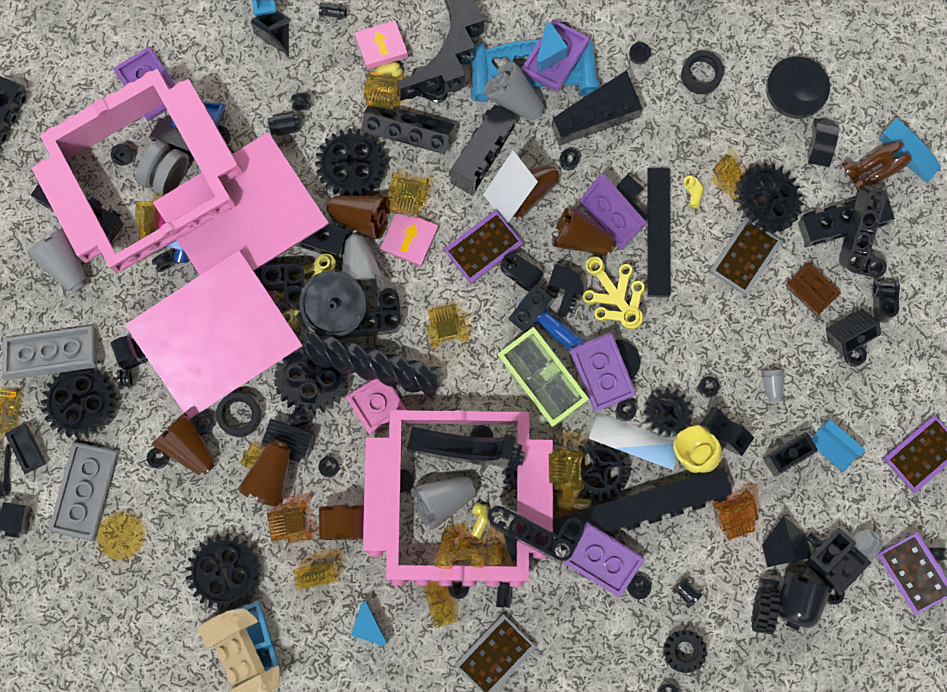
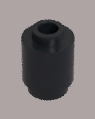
[267,111,301,136]

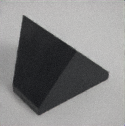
[251,10,291,56]
[762,516,812,567]

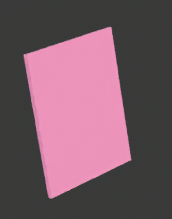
[153,132,329,275]
[125,250,303,419]

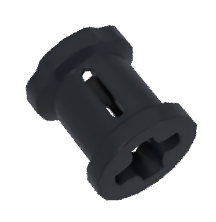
[672,577,703,608]
[448,582,469,599]

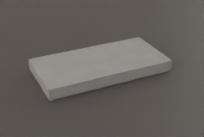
[2,325,96,381]
[48,442,119,541]

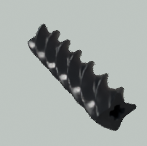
[301,330,442,399]

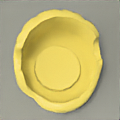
[673,425,722,473]

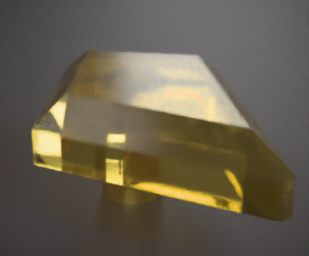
[555,491,591,512]

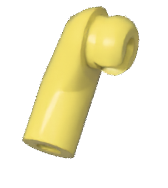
[369,62,403,82]
[683,175,704,208]
[471,502,488,538]

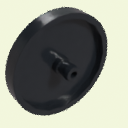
[766,56,830,119]
[299,270,366,337]

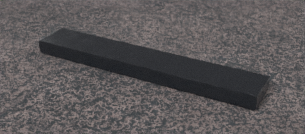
[647,168,670,298]

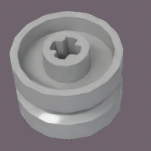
[136,140,189,196]

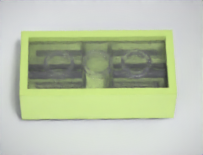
[498,327,589,428]

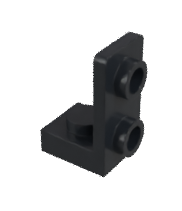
[509,284,556,332]

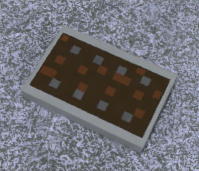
[709,218,783,296]
[454,614,537,692]

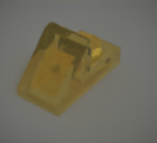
[711,154,743,200]

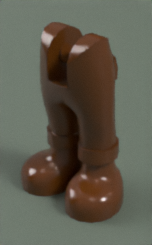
[842,140,912,192]

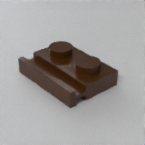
[785,262,841,317]

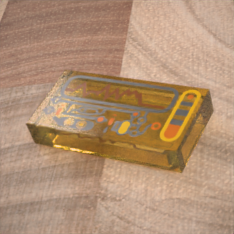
[0,389,21,436]

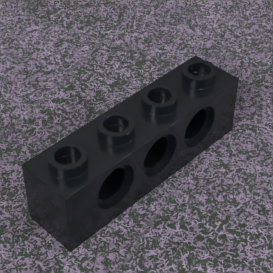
[0,76,27,145]
[361,101,455,155]
[31,183,124,243]
[798,195,895,248]
[295,223,349,260]

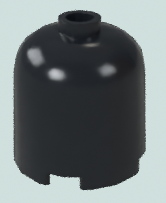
[778,571,832,631]

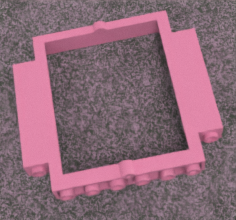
[32,69,243,274]
[363,410,553,587]

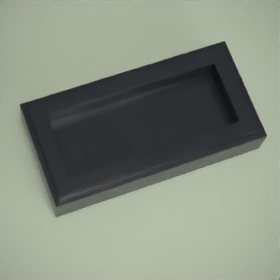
[4,423,47,475]

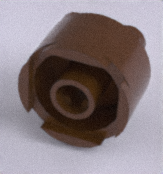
[319,505,364,540]

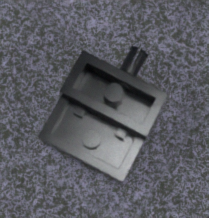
[805,528,872,596]

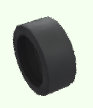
[681,51,724,95]
[216,392,261,437]

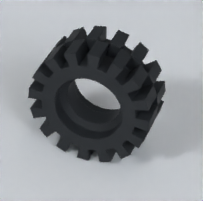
[751,589,780,635]
[663,630,708,673]

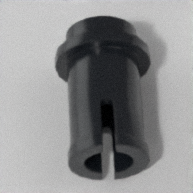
[319,2,347,20]
[495,582,511,608]

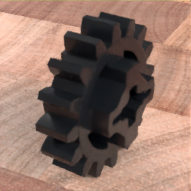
[643,388,693,438]

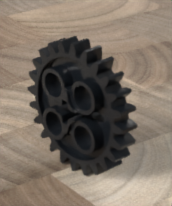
[315,128,387,196]
[734,162,803,234]
[274,347,348,415]
[40,368,117,439]
[185,534,262,610]

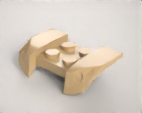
[197,608,280,692]

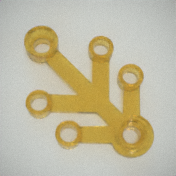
[433,538,508,569]

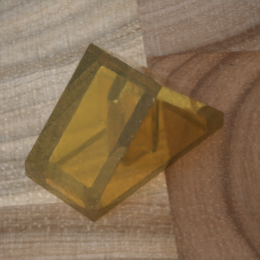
[423,581,457,629]

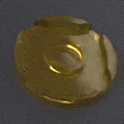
[97,514,144,560]

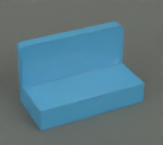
[811,420,865,472]

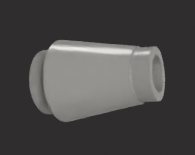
[762,369,784,402]

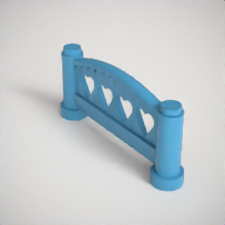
[470,39,600,102]

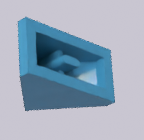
[537,22,568,72]
[351,601,388,646]

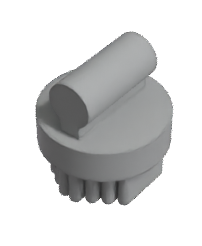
[854,529,883,560]

